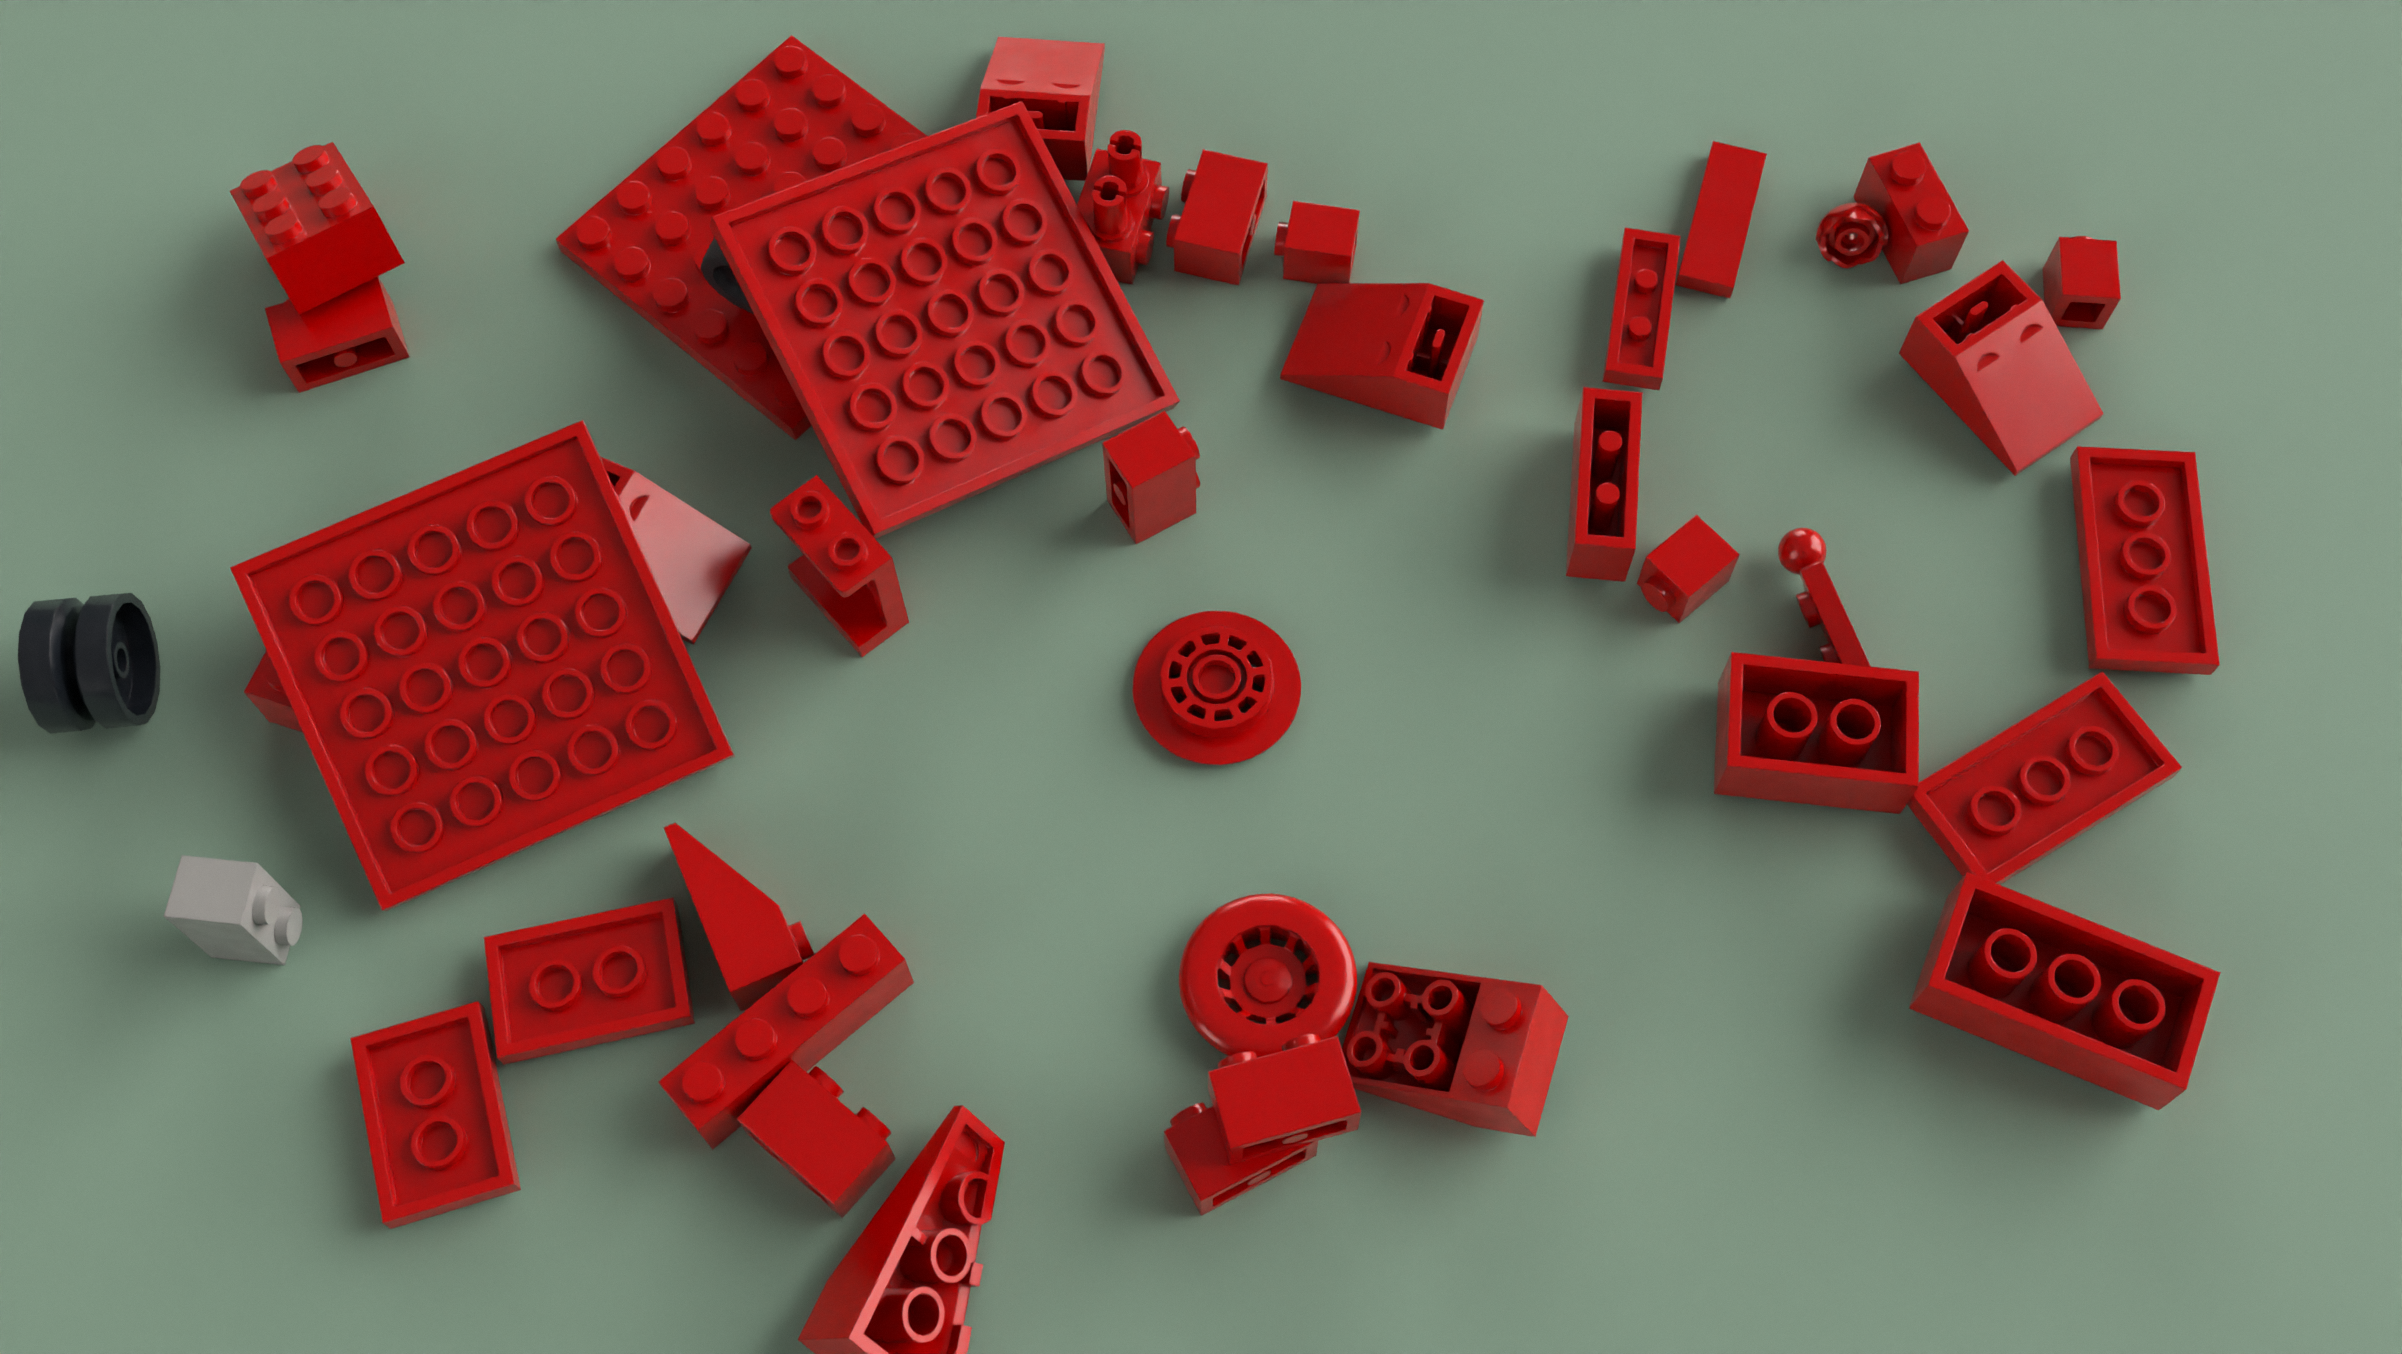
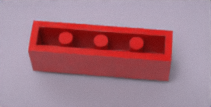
[658,914,914,1150]

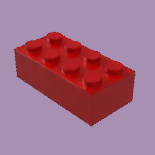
[1909,872,2221,1110]

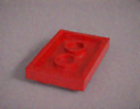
[484,897,695,1065]
[350,1001,521,1229]

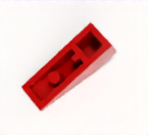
[663,823,814,1011]

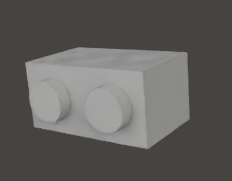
[163,855,303,965]

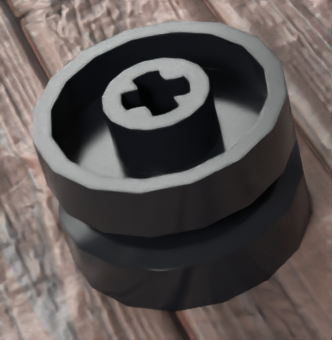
[18,593,160,734]

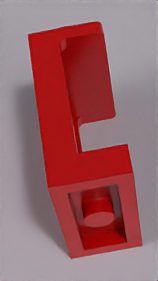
[770,475,909,657]

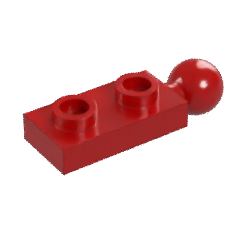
[1778,528,1871,666]

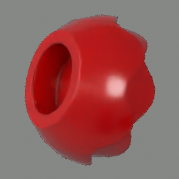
[1816,203,1888,268]

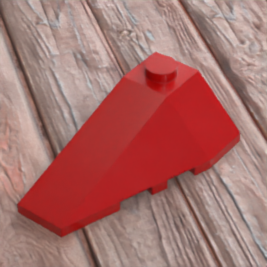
[798,1105,1005,1354]

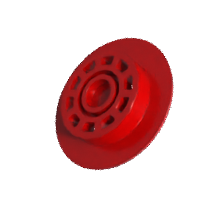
[1132,611,1301,765]
[1179,894,1357,1058]

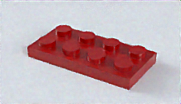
[2070,446,2220,675]
[1907,671,2182,885]

